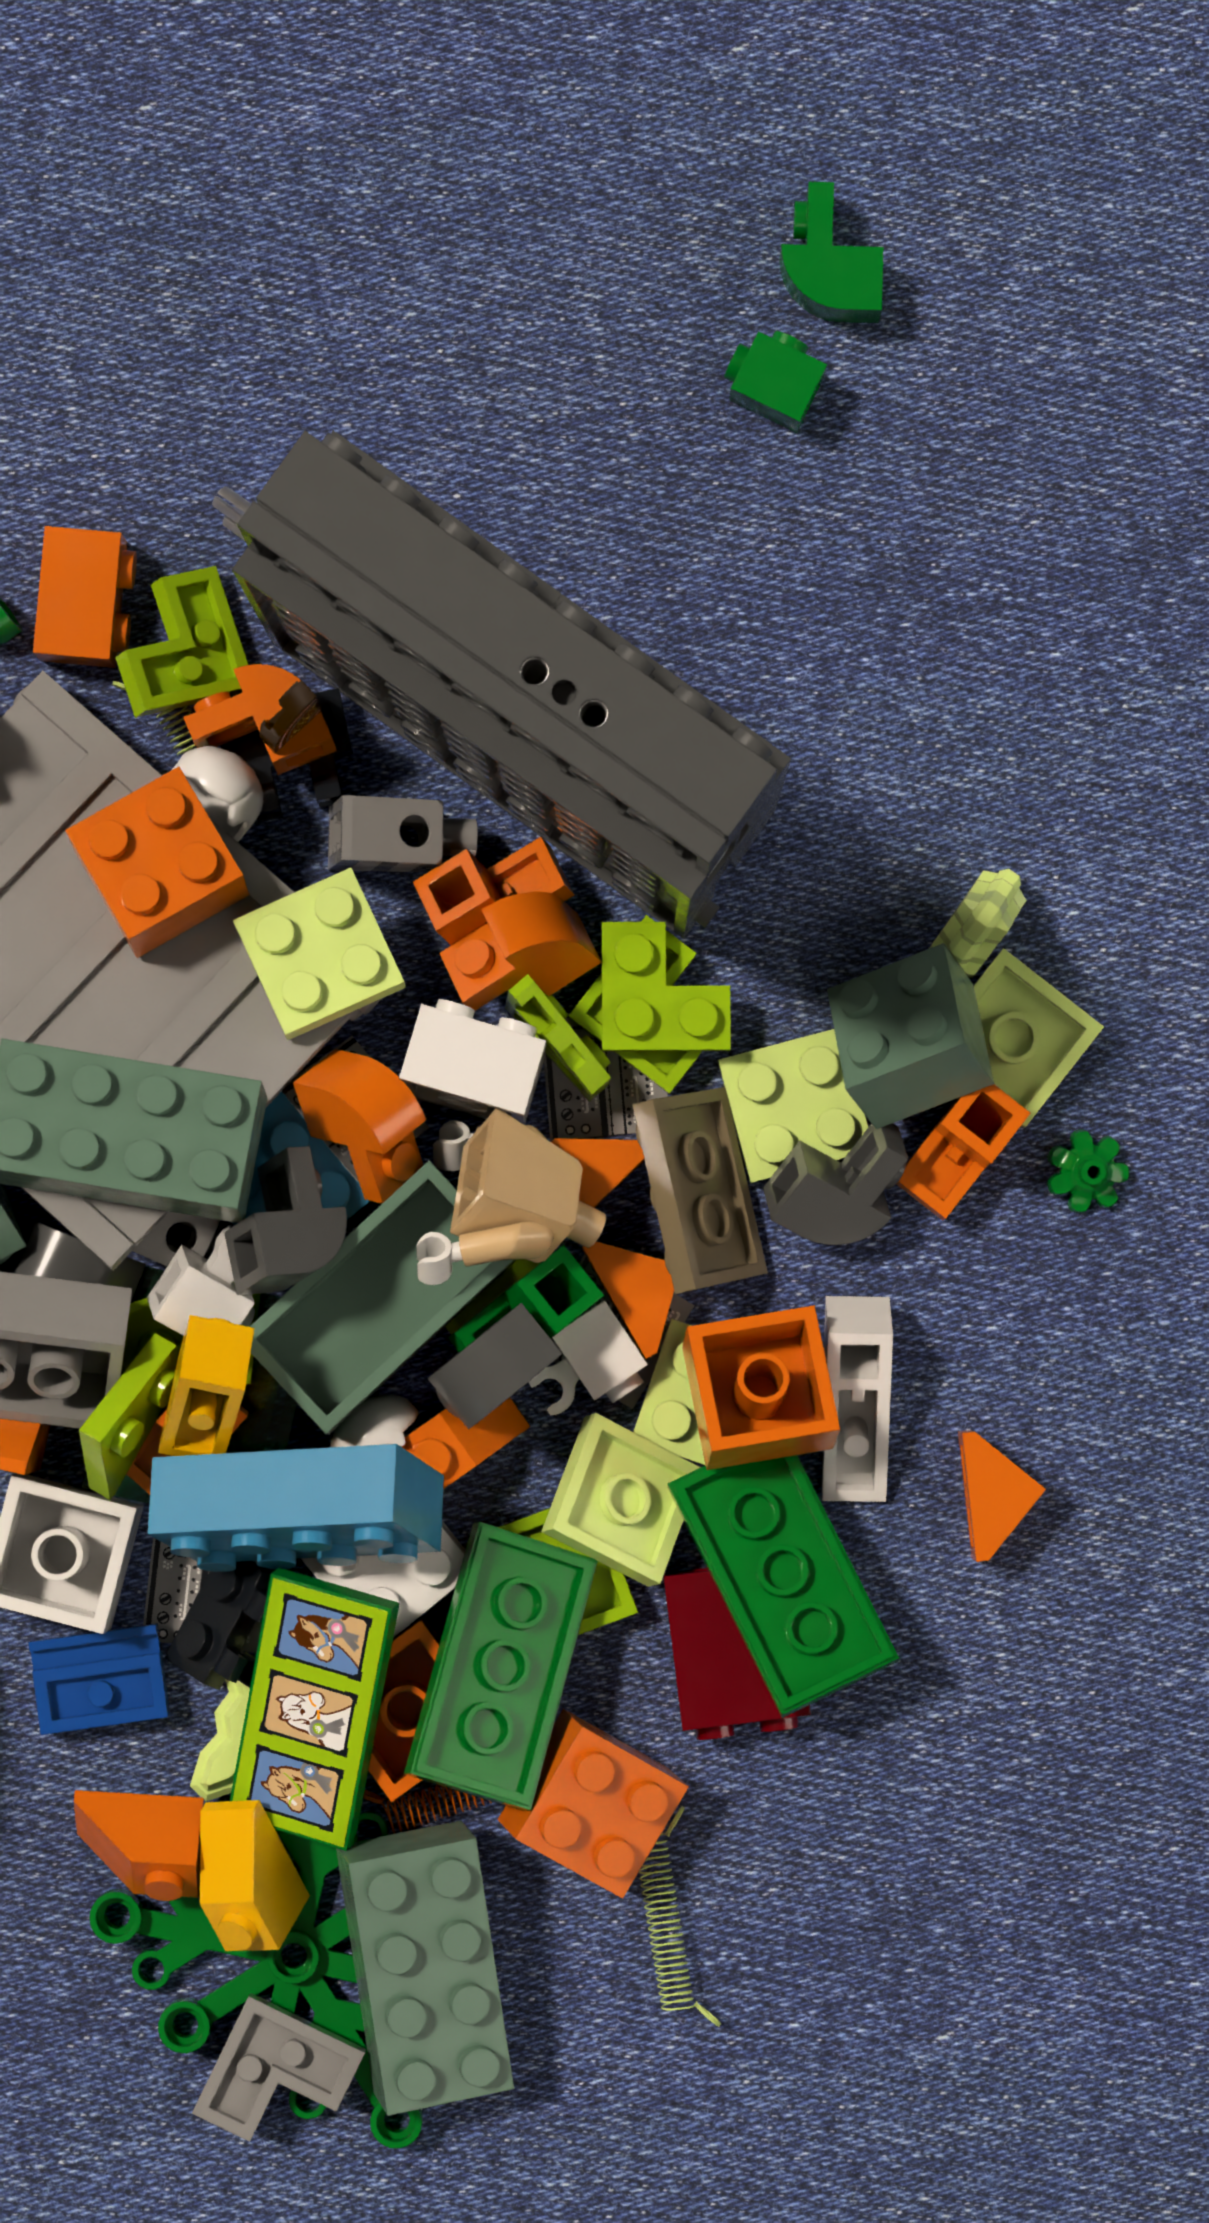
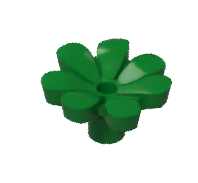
[1047,1129,1129,1214]

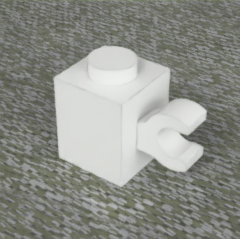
[147,1225,255,1336]
[528,1301,648,1416]

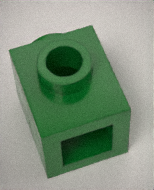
[724,331,827,433]

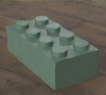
[0,1038,268,1223]
[250,1161,516,1434]
[336,1821,514,2116]

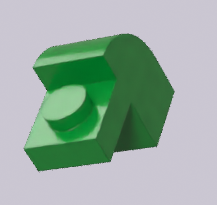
[779,182,884,323]
[448,1245,604,1352]

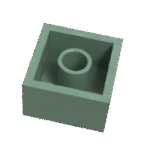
[827,943,994,1129]

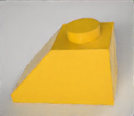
[158,1315,254,1456]
[200,1800,310,1951]

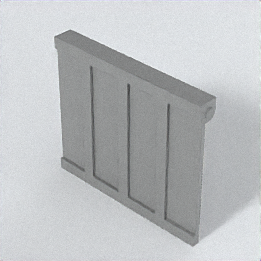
[0,671,380,1271]

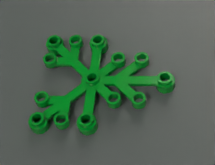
[90,1811,423,2149]

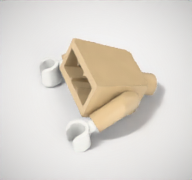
[416,1108,606,1285]

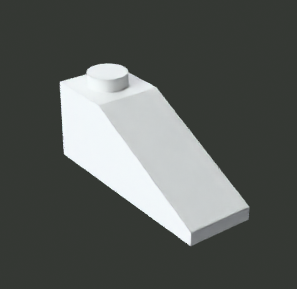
[822,1296,893,1502]

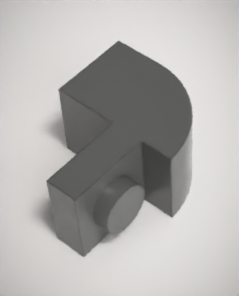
[763,1123,908,1245]
[224,1146,347,1295]
[0,1212,146,1304]
[428,1303,563,1430]

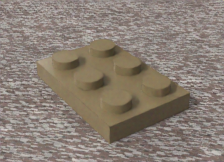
[632,1087,768,1294]

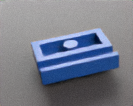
[28,1623,170,1735]

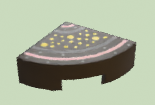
[259,680,322,754]

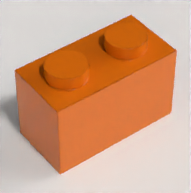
[33,526,137,668]

